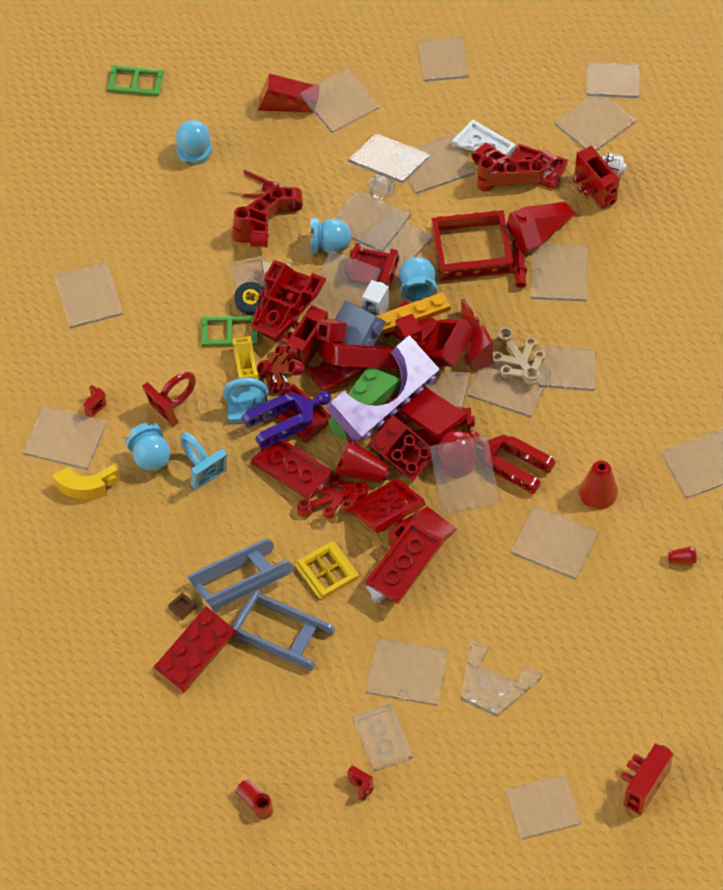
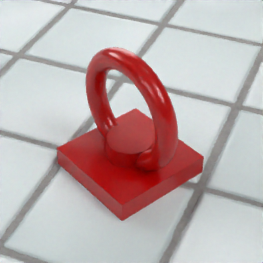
[142,371,196,427]

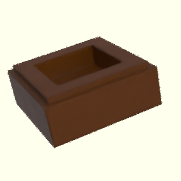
[168,592,197,620]

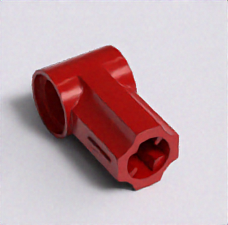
[235,779,273,819]

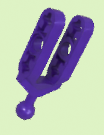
[241,391,332,449]

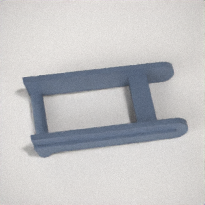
[187,539,293,612]
[232,590,335,670]

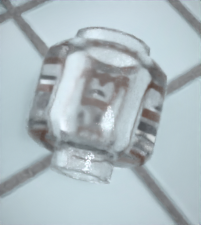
[367,174,395,200]

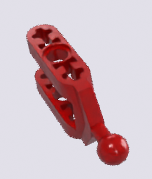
[468,431,556,494]

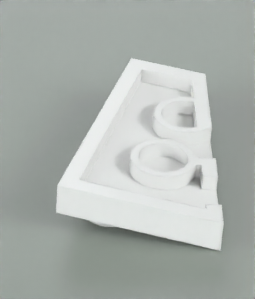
[452,120,516,156]

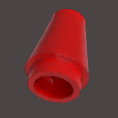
[668,546,697,566]

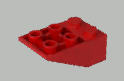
[367,415,437,481]
[388,506,457,547]

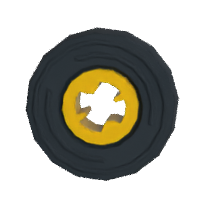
[234,282,264,315]

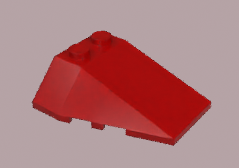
[251,260,327,339]

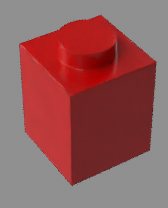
[395,314,422,343]
[316,319,347,342]

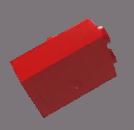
[573,145,620,209]
[281,305,328,371]
[620,743,674,816]

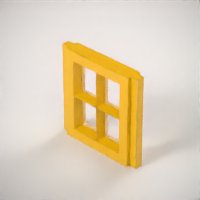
[294,541,360,600]

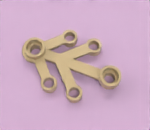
[493,327,546,385]

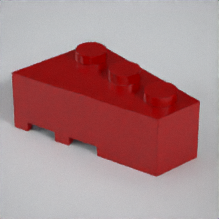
[258,73,320,113]

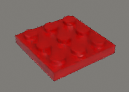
[351,478,426,533]

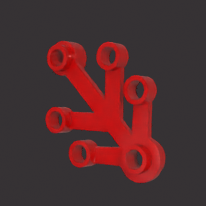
[257,344,304,394]
[297,475,369,519]

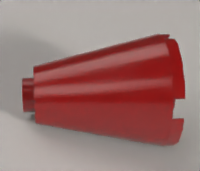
[334,438,390,483]
[579,460,618,510]

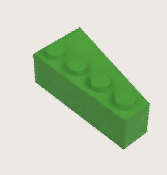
[328,367,401,441]

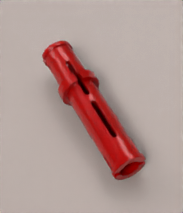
[513,239,527,289]

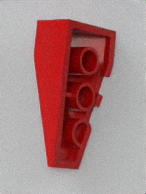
[506,201,575,252]
[461,299,493,372]

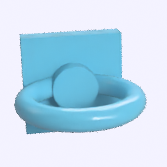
[223,378,268,424]
[180,432,227,491]

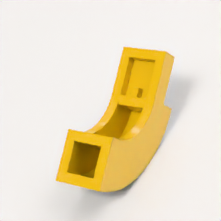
[232,336,259,380]
[52,464,120,500]

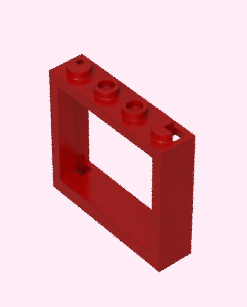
[431,210,513,281]

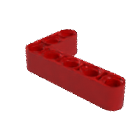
[318,340,399,369]

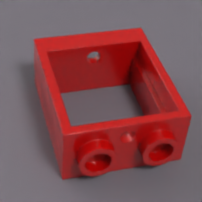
[422,318,474,367]

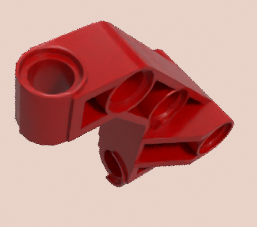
[471,142,559,191]
[232,187,303,248]

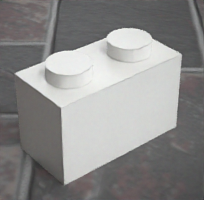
[362,280,389,316]

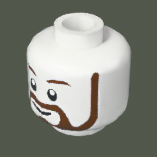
[602,153,626,177]

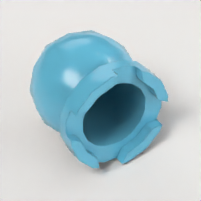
[175,120,212,165]
[310,218,352,254]
[399,257,437,302]
[125,423,171,472]

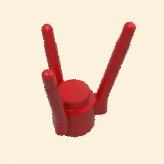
[243,170,279,198]

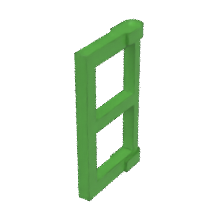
[107,65,164,96]
[201,315,258,346]

